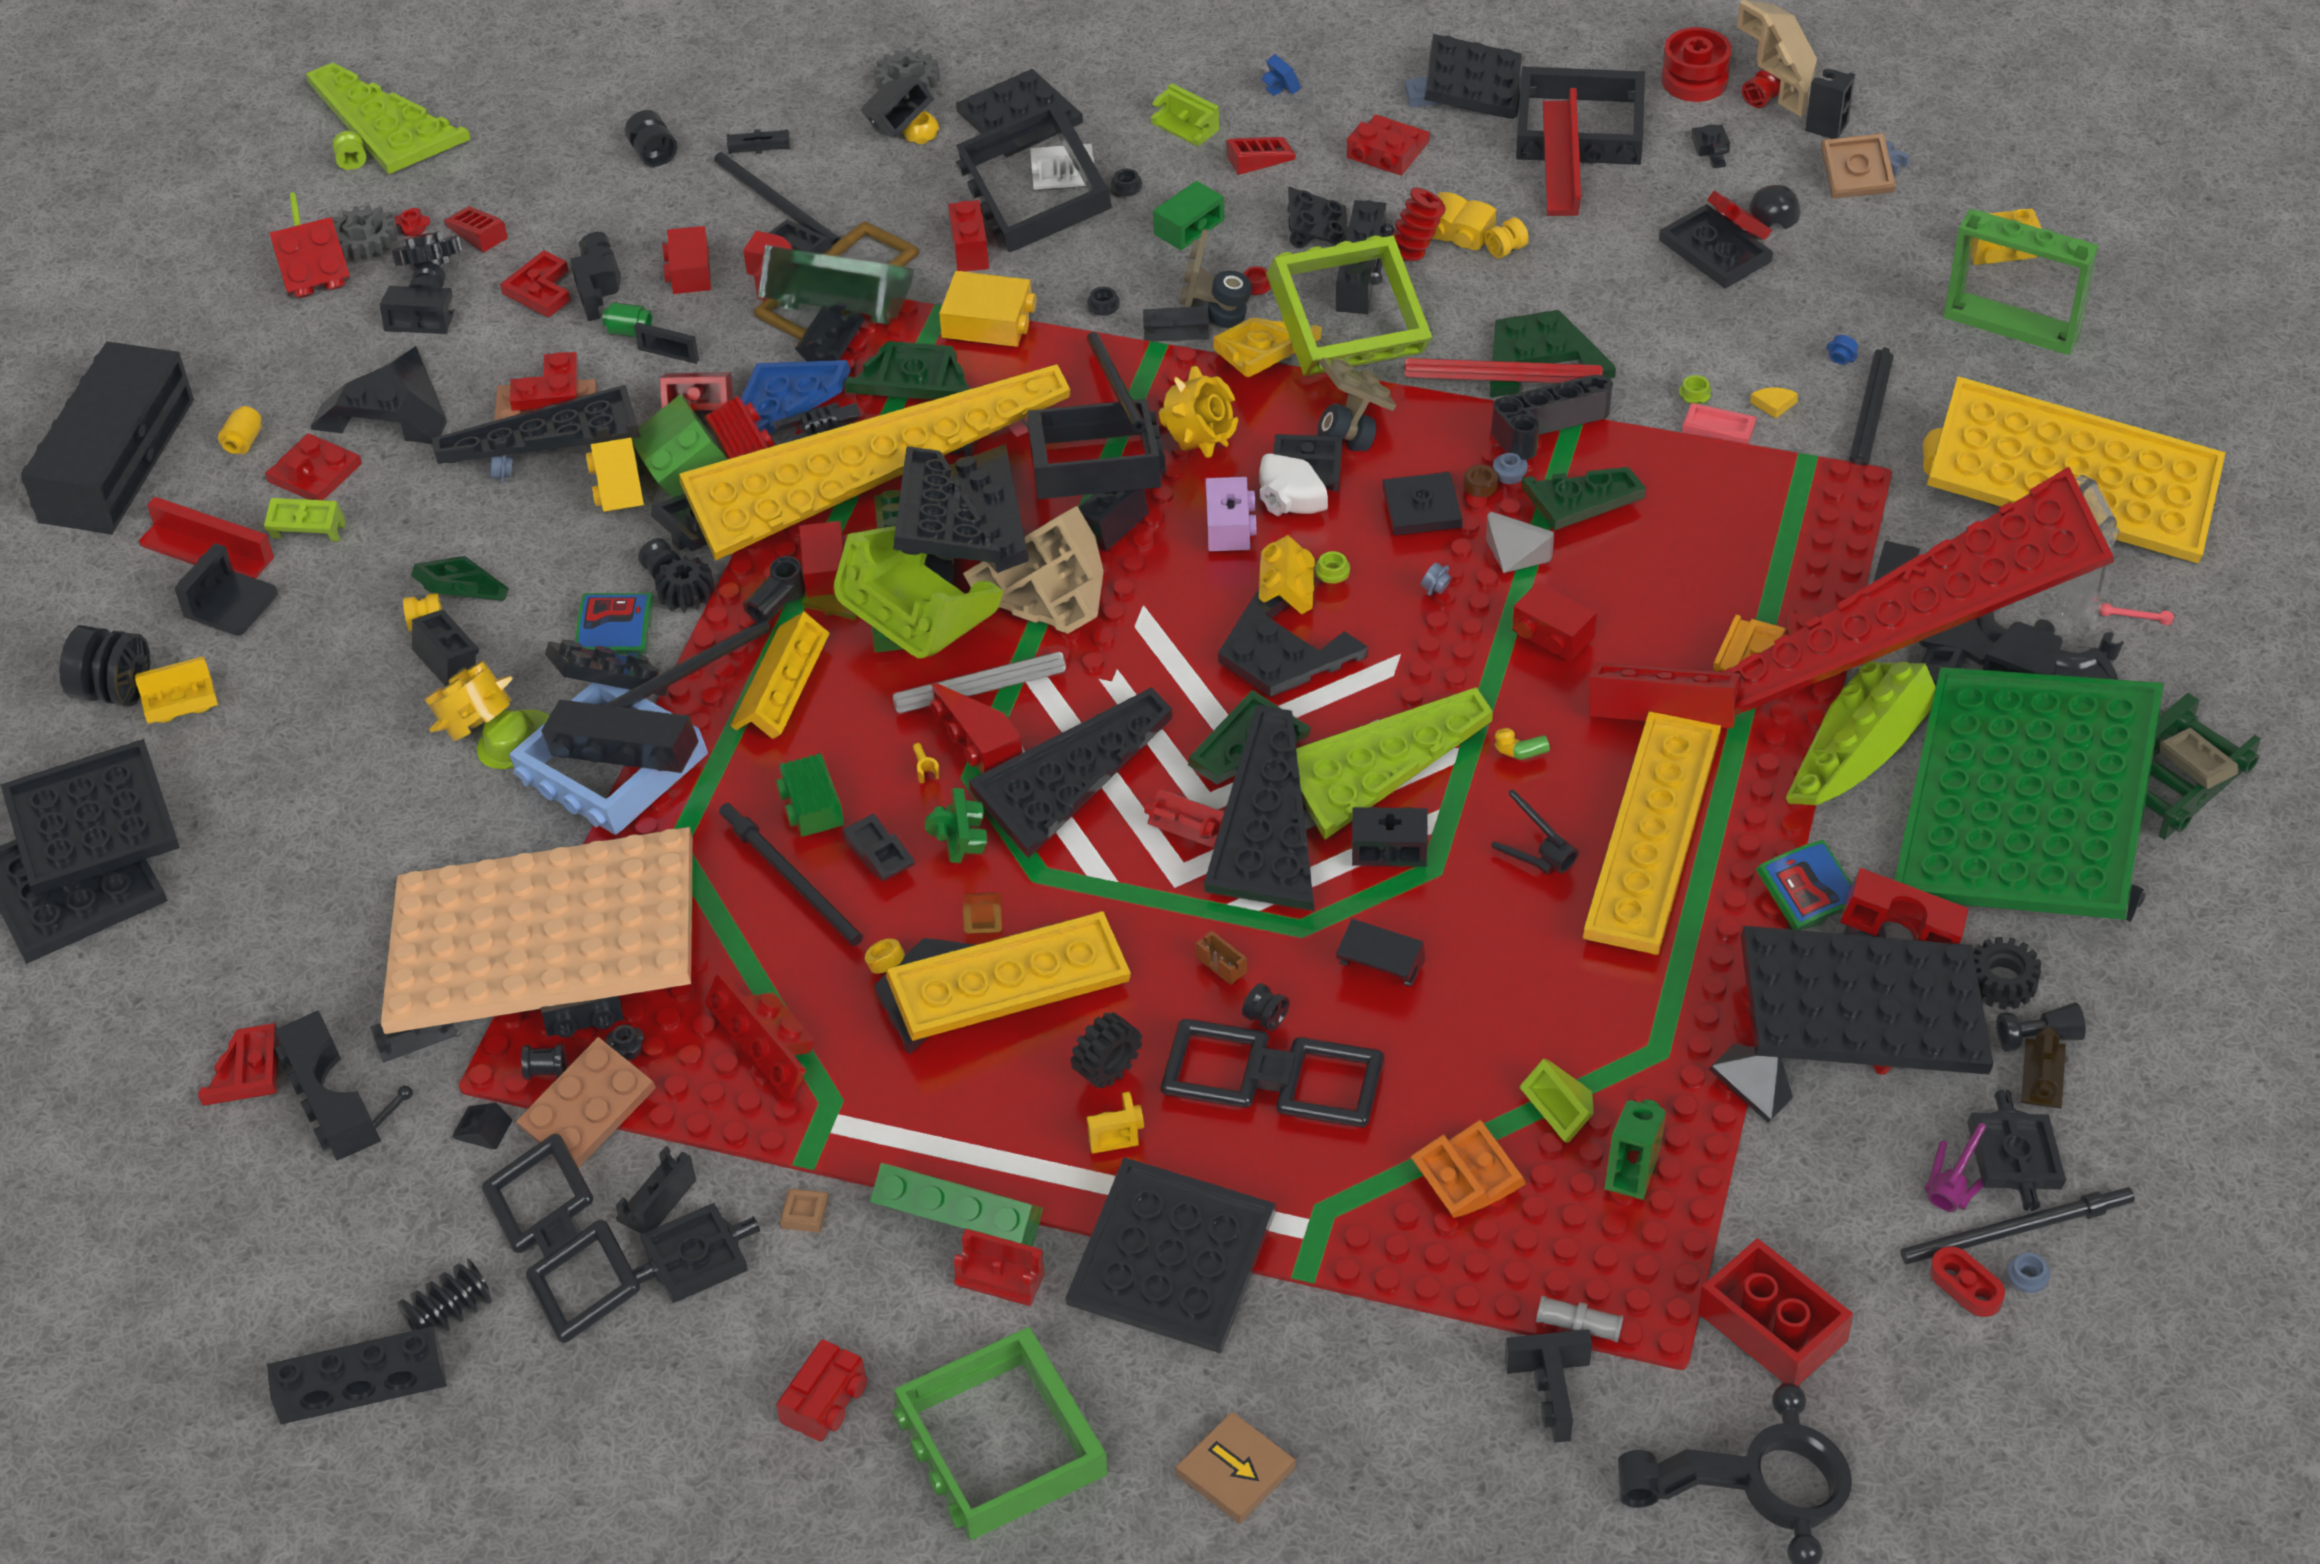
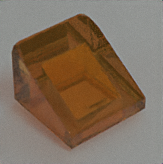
[963,892,1002,934]

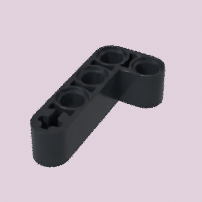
[1491,375,1613,460]

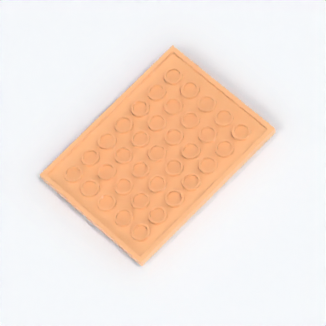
[381,827,693,1034]

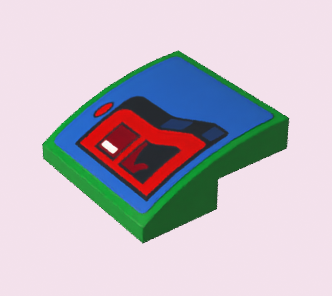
[575,593,653,655]
[1756,840,1852,930]

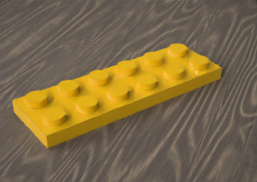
[886,911,1131,1041]

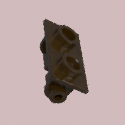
[2021,1027,2066,1109]

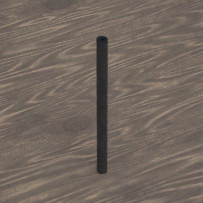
[714,152,841,245]
[1086,332,1146,433]
[604,619,770,708]

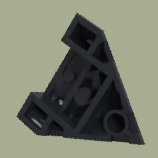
[311,346,447,444]

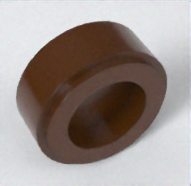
[1464,465,1498,497]

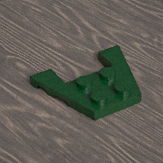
[1489,310,1616,398]

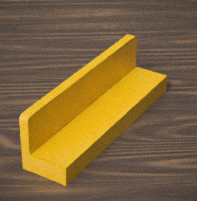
[730,611,830,739]

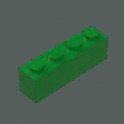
[870,1163,1044,1247]

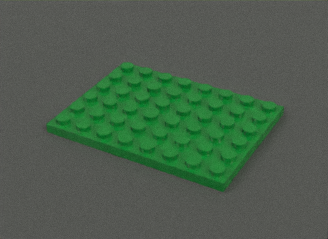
[1894,667,2163,920]

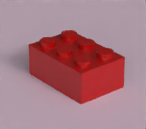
[1698,1238,1854,1386]

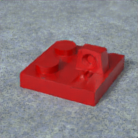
[265,433,362,500]

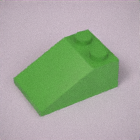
[632,394,728,498]

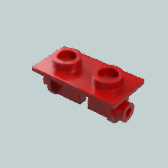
[1144,789,1225,848]

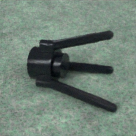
[1491,789,1579,874]

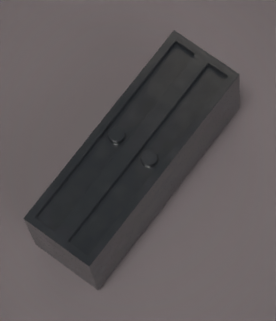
[21,341,194,535]

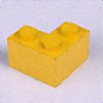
[586,438,644,513]

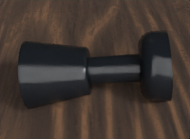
[1996,1002,2086,1052]

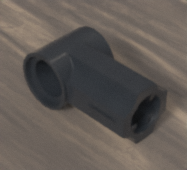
[743,556,806,622]

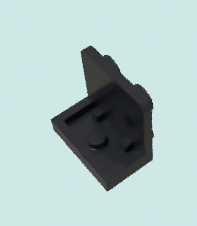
[174,543,278,636]

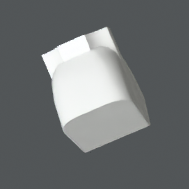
[1259,454,1328,516]

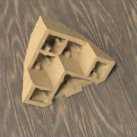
[1737,0,1817,117]
[963,506,1104,634]

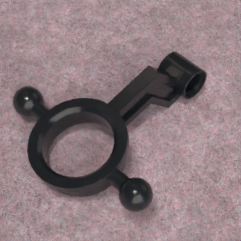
[1618,1383,1852,1564]

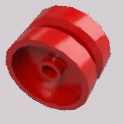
[1661,27,1732,102]

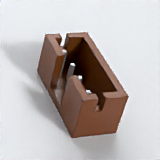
[1196,931,1247,985]

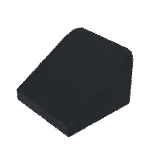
[452,1102,512,1149]

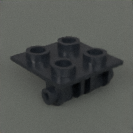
[1287,186,1348,248]

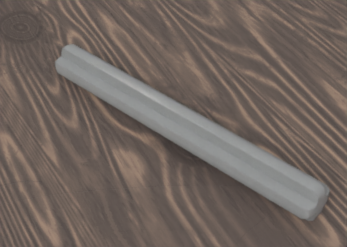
[893,652,1066,714]

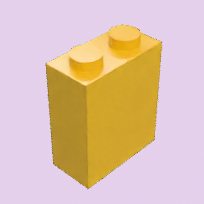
[939,271,1037,347]

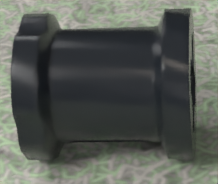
[521,1044,567,1080]

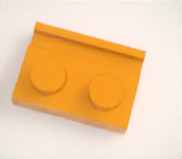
[1713,615,1786,672]

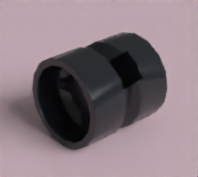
[624,110,678,167]

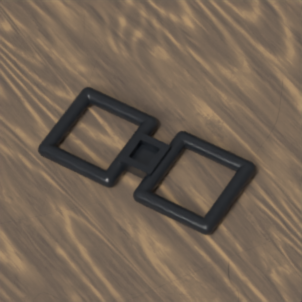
[1160,1018,1384,1128]
[482,1133,640,1343]

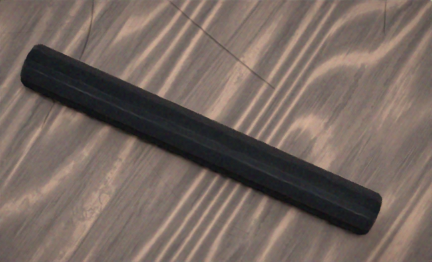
[1849,347,1894,465]

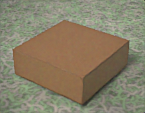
[780,1188,829,1233]

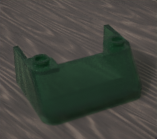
[758,245,914,324]

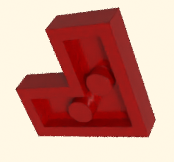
[500,250,571,318]
[510,351,578,411]

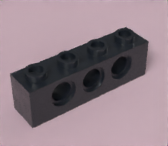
[267,1326,447,1425]

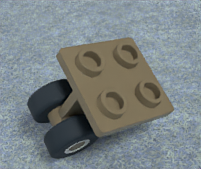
[1179,229,1252,328]
[1317,357,1396,451]

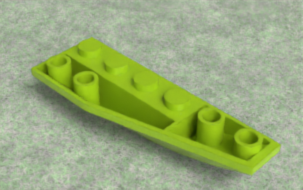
[1786,661,1936,805]

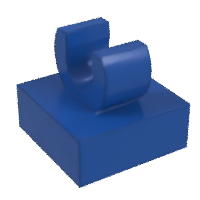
[1261,54,1301,96]

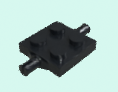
[1967,1089,2066,1211]
[632,1203,760,1303]

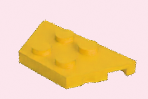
[1213,317,1322,377]

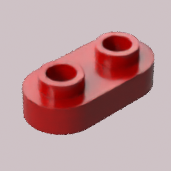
[1930,1247,2005,1317]

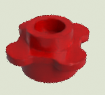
[394,208,430,237]

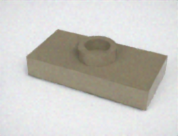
[2160,728,2238,789]

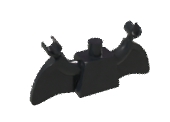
[1919,612,2124,680]

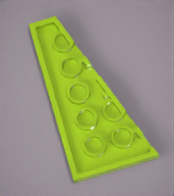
[306,62,471,174]
[1296,687,1493,840]

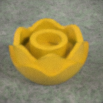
[901,111,940,144]

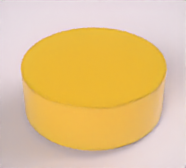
[865,939,905,974]

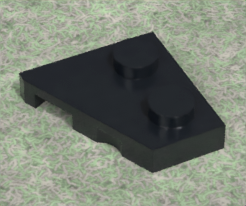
[1273,434,1342,492]

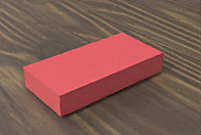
[1682,403,1757,444]

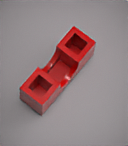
[1840,867,1969,944]

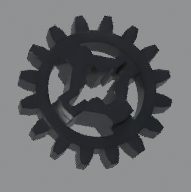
[392,231,463,271]

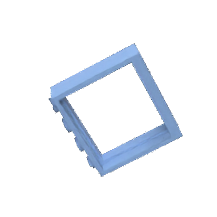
[509,683,708,835]

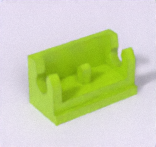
[1151,83,1219,147]
[264,498,346,542]

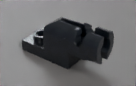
[570,231,621,321]

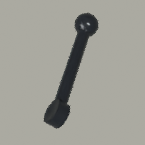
[1373,223,1394,285]
[372,1086,413,1128]

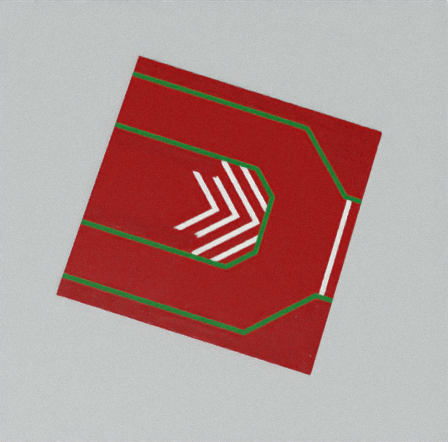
[459,294,1892,1370]

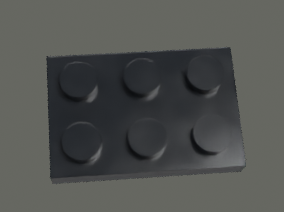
[1659,204,1773,288]
[545,639,667,696]

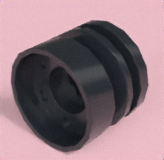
[59,625,151,706]

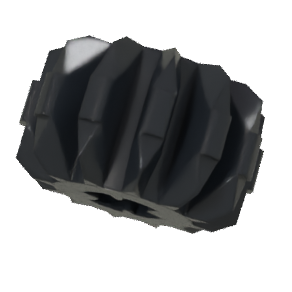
[655,555,715,613]

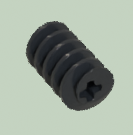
[397,1258,492,1331]

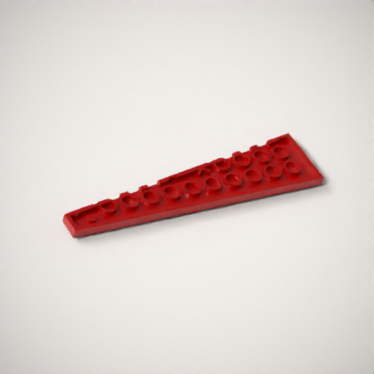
[1723,467,2114,716]

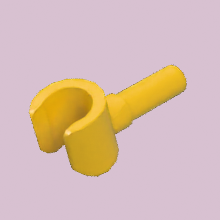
[913,743,939,783]

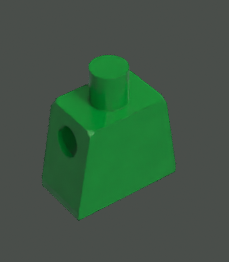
[1604,1100,1666,1200]

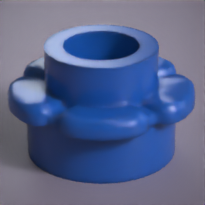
[1826,335,1859,365]

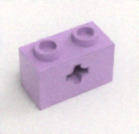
[1206,477,1256,551]

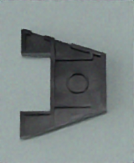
[1218,589,1368,697]

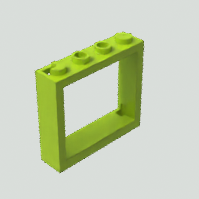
[1266,235,1432,376]

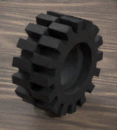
[1973,937,2041,1010]
[1070,1012,1142,1088]

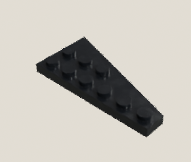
[949,444,1029,573]
[893,446,1001,564]
[968,687,1172,859]
[1204,705,1315,911]

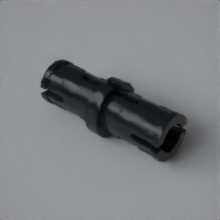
[727,129,790,154]

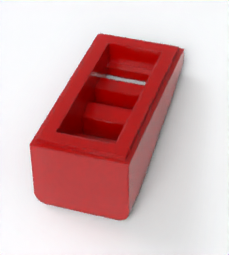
[1226,137,1296,175]
[444,206,508,253]

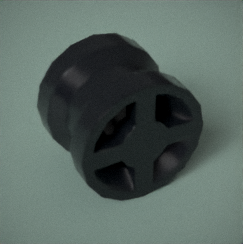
[638,538,681,579]
[1242,983,1290,1031]

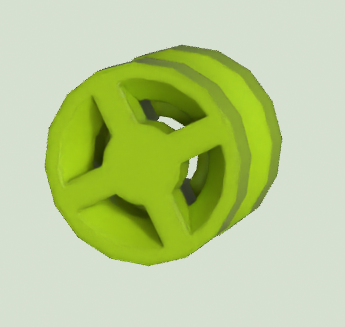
[332,131,367,170]

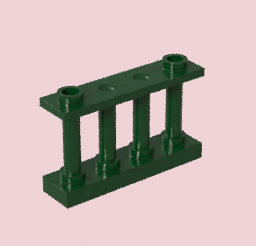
[2145,693,2261,840]

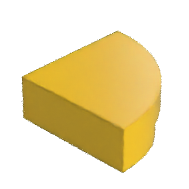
[1750,387,1798,419]

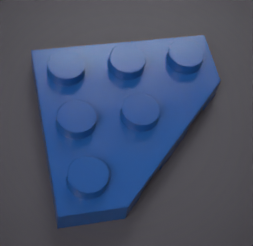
[741,360,850,433]

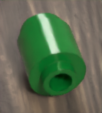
[602,302,653,338]

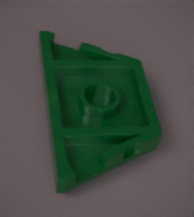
[845,341,971,400]

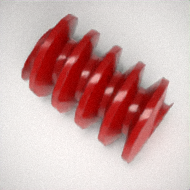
[1390,187,1446,261]

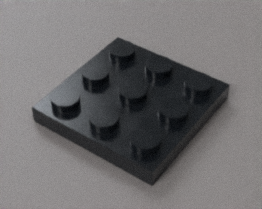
[1424,34,1522,119]
[956,69,1083,158]

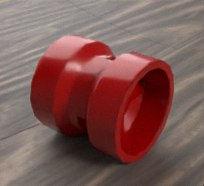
[1741,69,1781,109]

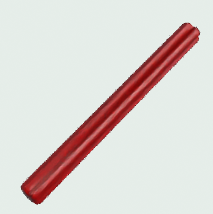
[1404,358,1603,383]

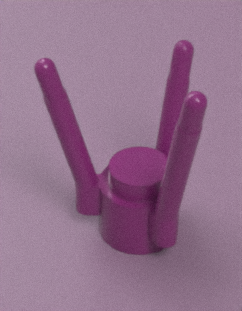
[1924,1123,1986,1212]

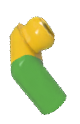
[1494,728,1550,760]

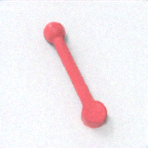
[2098,603,2174,625]

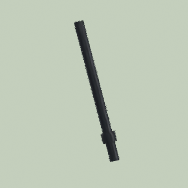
[719,803,863,946]
[1900,1187,2135,1265]

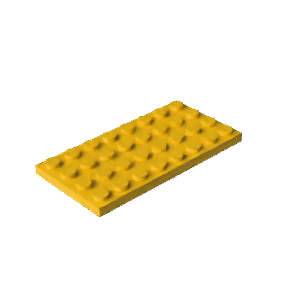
[1926,376,2226,564]

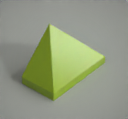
[1519,1058,1594,1143]

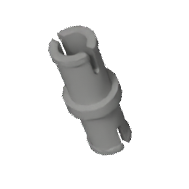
[1536,1296,1624,1343]

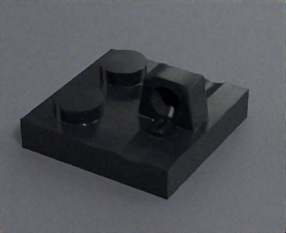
[651,494,708,551]

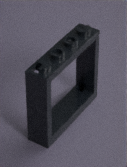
[1516,66,1645,165]
[955,100,1112,252]
[1027,399,1167,499]

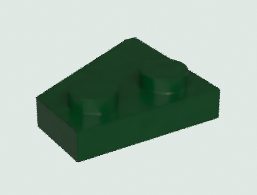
[411,556,509,601]

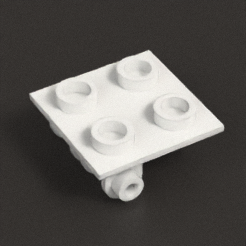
[1030,144,1094,190]

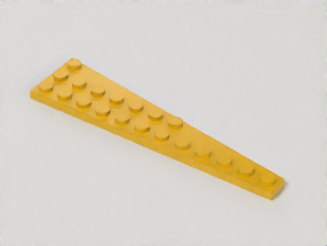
[679,364,1070,561]

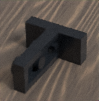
[1504,1330,1592,1443]

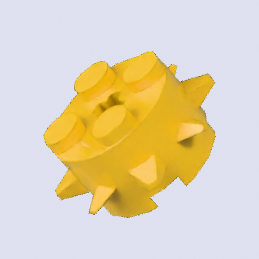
[1159,366,1238,458]
[424,660,513,741]

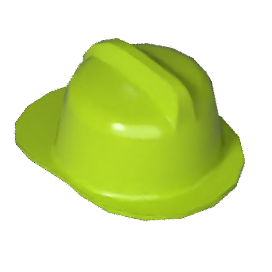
[476,709,549,769]

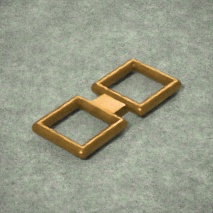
[754,221,919,340]

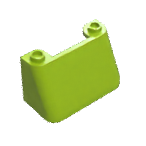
[834,526,1003,658]

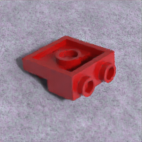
[1347,114,1430,176]
[269,217,350,299]

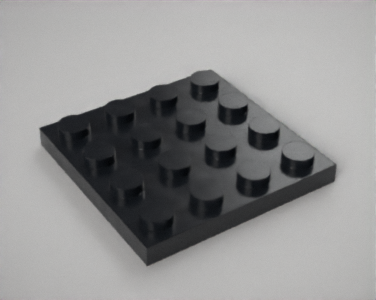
[0,739,180,895]
[0,839,168,964]
[1065,1157,1277,1354]

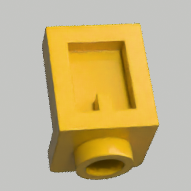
[1087,1092,1144,1154]

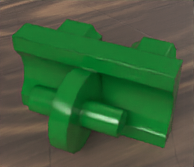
[924,788,987,863]

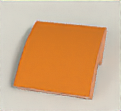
[1411,1120,1526,1218]

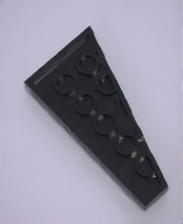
[432,385,641,464]

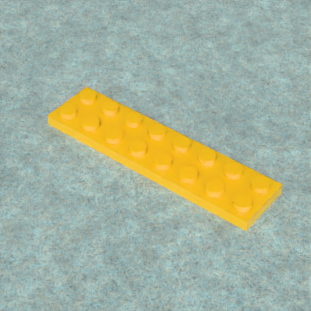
[1583,711,1721,955]

